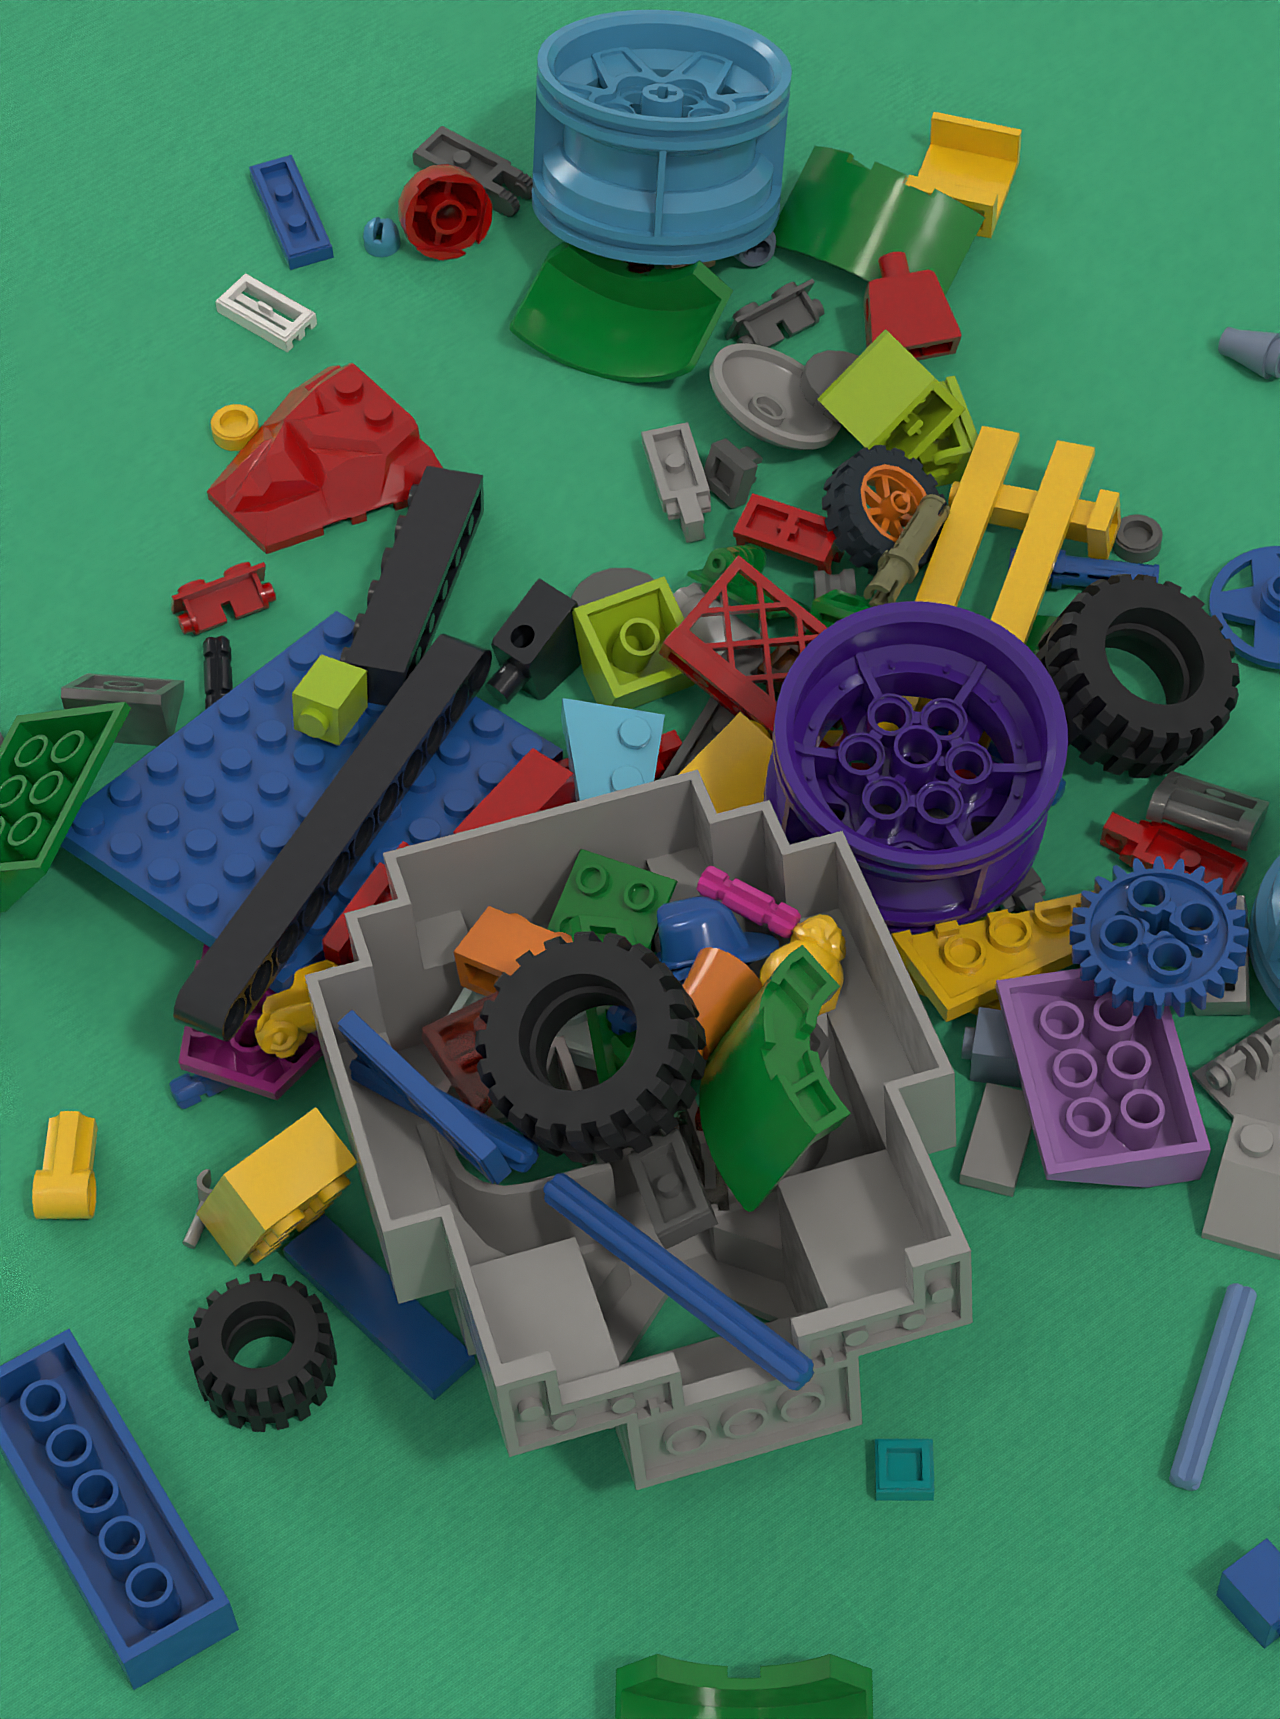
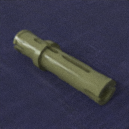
[864,494,950,607]

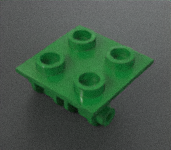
[686,544,811,622]
[547,849,678,955]

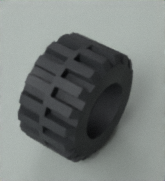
[188,1273,337,1432]

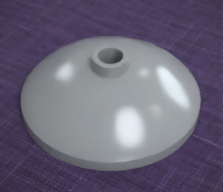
[709,343,841,450]

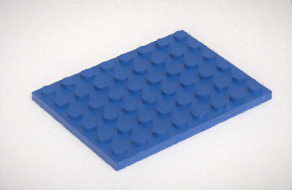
[61,611,563,993]

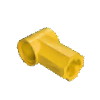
[32,1111,98,1219]

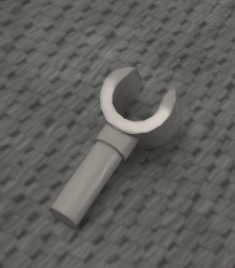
[182,1169,213,1249]

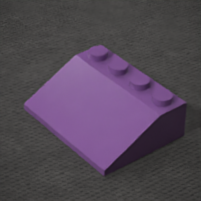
[995,968,1211,1188]

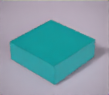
[874,1439,934,1501]

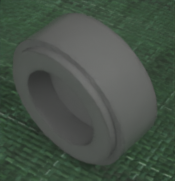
[1112,514,1163,563]

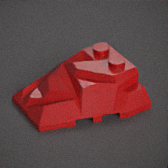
[207,363,443,554]

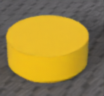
[211,404,259,451]

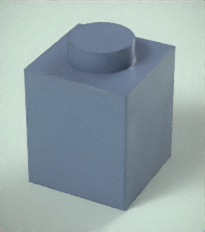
[961,1007,1022,1088]

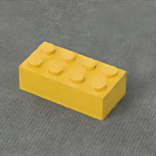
[196,1107,358,1266]

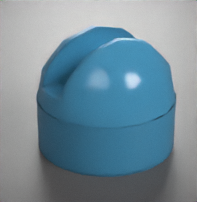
[363,217,401,257]

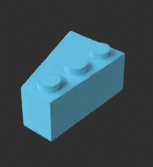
[561,698,665,802]

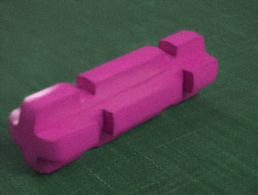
[696,866,801,938]

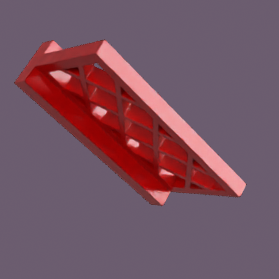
[659,555,846,748]

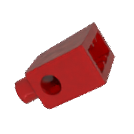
[864,251,962,361]

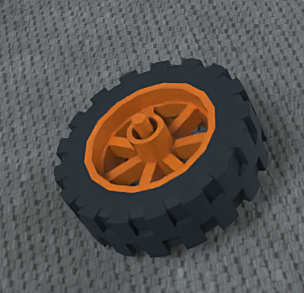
[822,445,947,576]

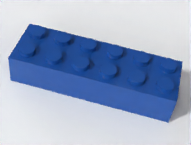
[0,1329,239,1690]

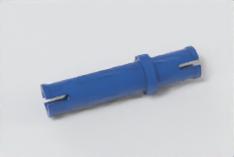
[1008,548,1159,589]

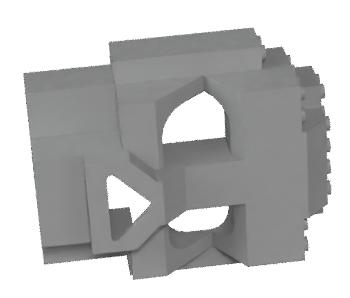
[305,770,973,1490]

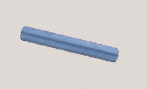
[1169,1283,1257,1491]

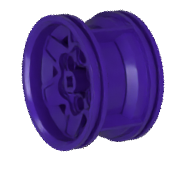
[764,601,1068,935]

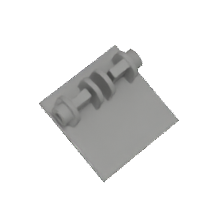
[1192,1017,1280,1125]

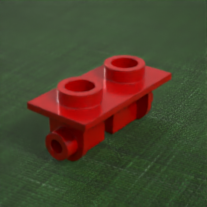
[171,562,276,636]

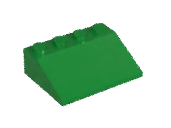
[0,702,131,912]

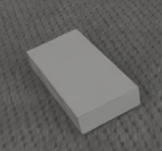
[959,1083,1032,1197]

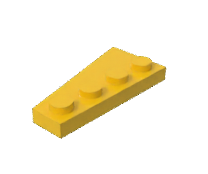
[891,891,1118,1022]

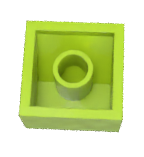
[572,576,695,709]

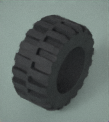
[1036,574,1240,778]
[475,931,707,1164]

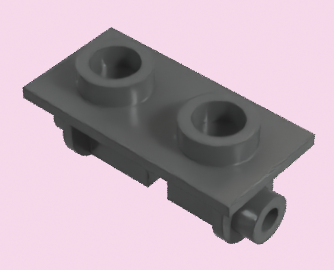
[725,279,824,348]

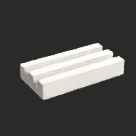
[215,273,317,353]

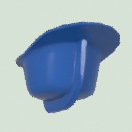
[656,897,779,970]

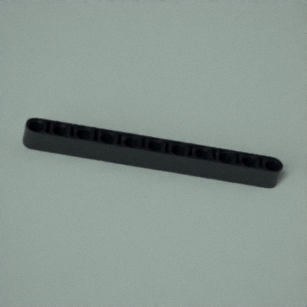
[173,633,492,1042]

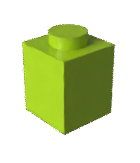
[292,654,368,746]

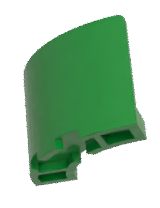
[773,146,985,295]
[509,241,733,383]
[699,945,851,1212]
[615,1654,873,1719]

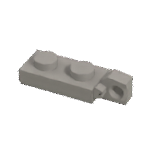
[641,422,711,543]

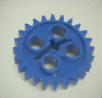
[1069,856,1249,1019]

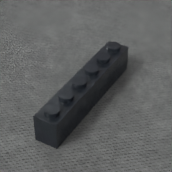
[340,466,484,706]

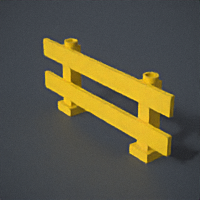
[877,426,1121,750]

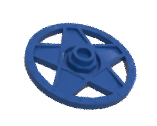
[1209,546,1280,669]

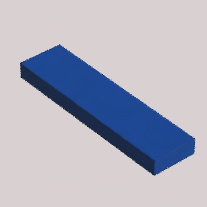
[337,1010,512,1185]
[283,1214,476,1400]

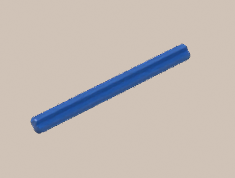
[543,1173,814,1391]

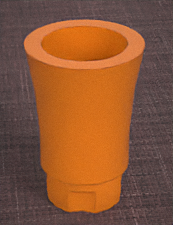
[682,947,762,1060]

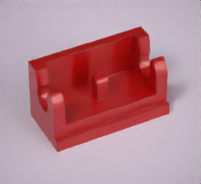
[733,493,845,575]

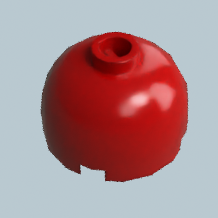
[398,164,492,260]

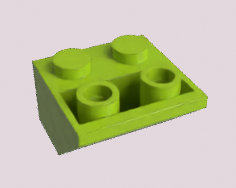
[817,329,966,459]

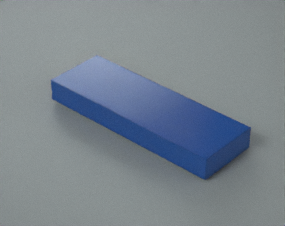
[249,155,334,270]

